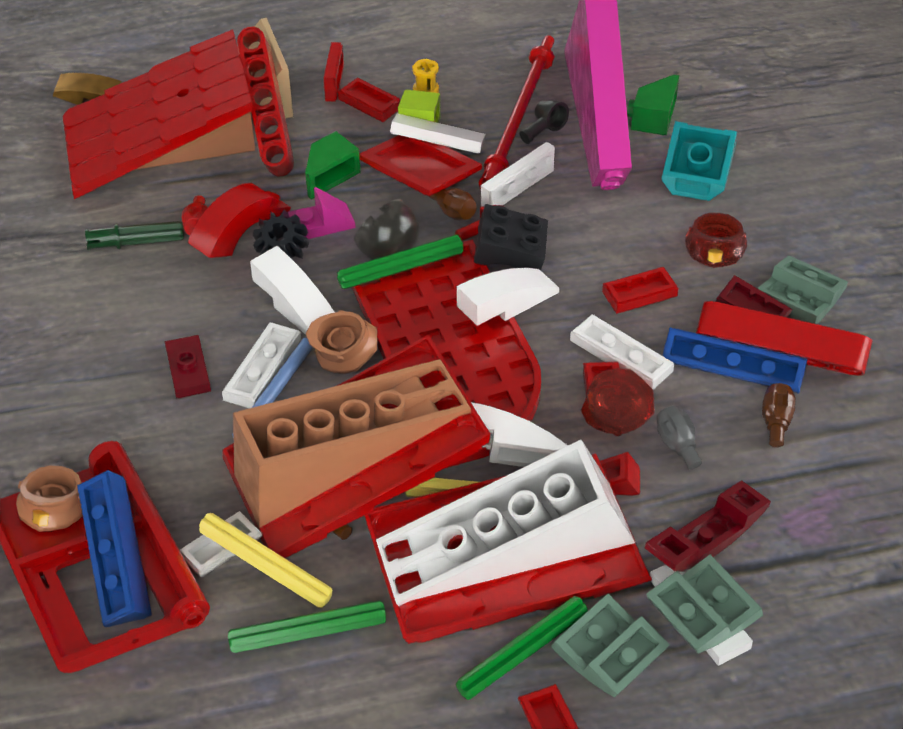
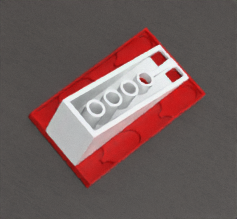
[364,440,652,644]

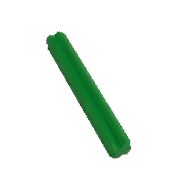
[337,235,463,289]
[456,596,588,700]
[228,600,386,653]

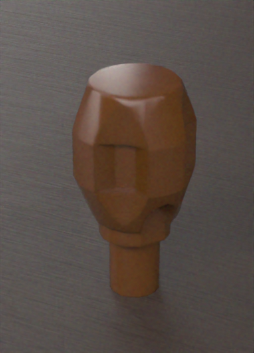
[429,188,477,220]
[762,383,796,447]

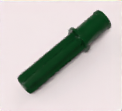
[85,221,184,250]

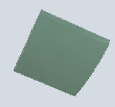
[758,255,848,324]
[646,554,763,654]
[551,593,670,698]

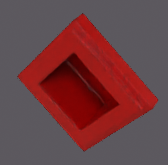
[601,452,640,496]

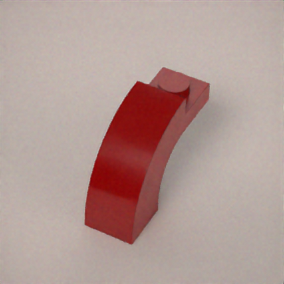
[188,182,291,258]

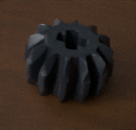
[253,210,309,259]

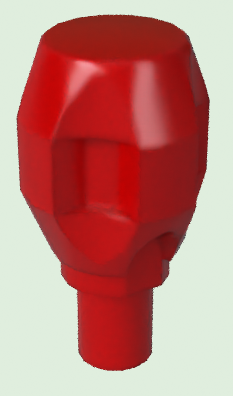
[181,195,208,236]

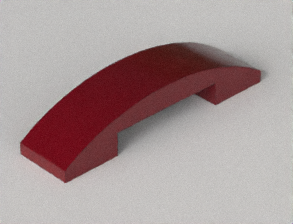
[644,480,771,571]

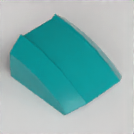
[662,121,737,201]

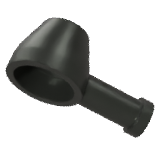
[519,100,569,144]

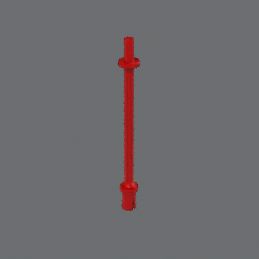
[479,35,555,189]

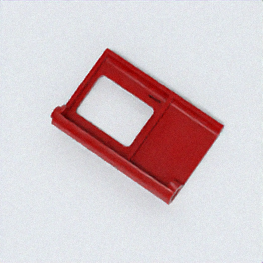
[0,441,210,673]

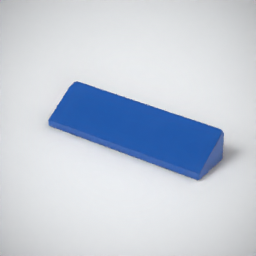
[662,327,807,393]
[77,470,152,627]

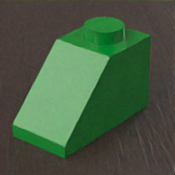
[627,74,679,136]
[305,131,361,200]

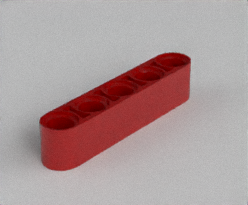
[237,26,294,177]
[696,301,873,376]

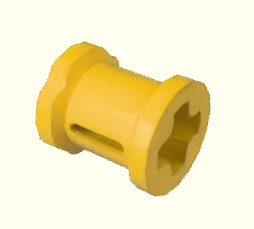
[412,59,439,93]

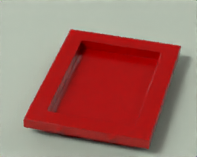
[359,135,482,196]

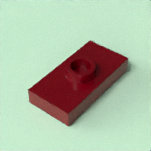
[716,275,793,318]
[164,335,211,399]

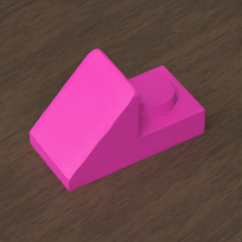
[288,187,356,239]

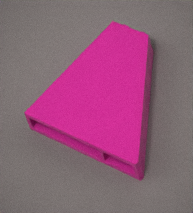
[564,0,632,190]

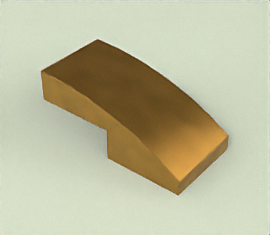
[53,73,121,105]

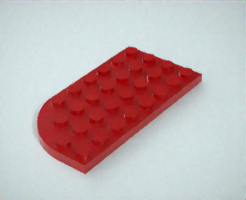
[351,239,541,469]

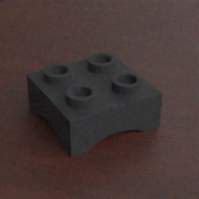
[474,204,548,271]

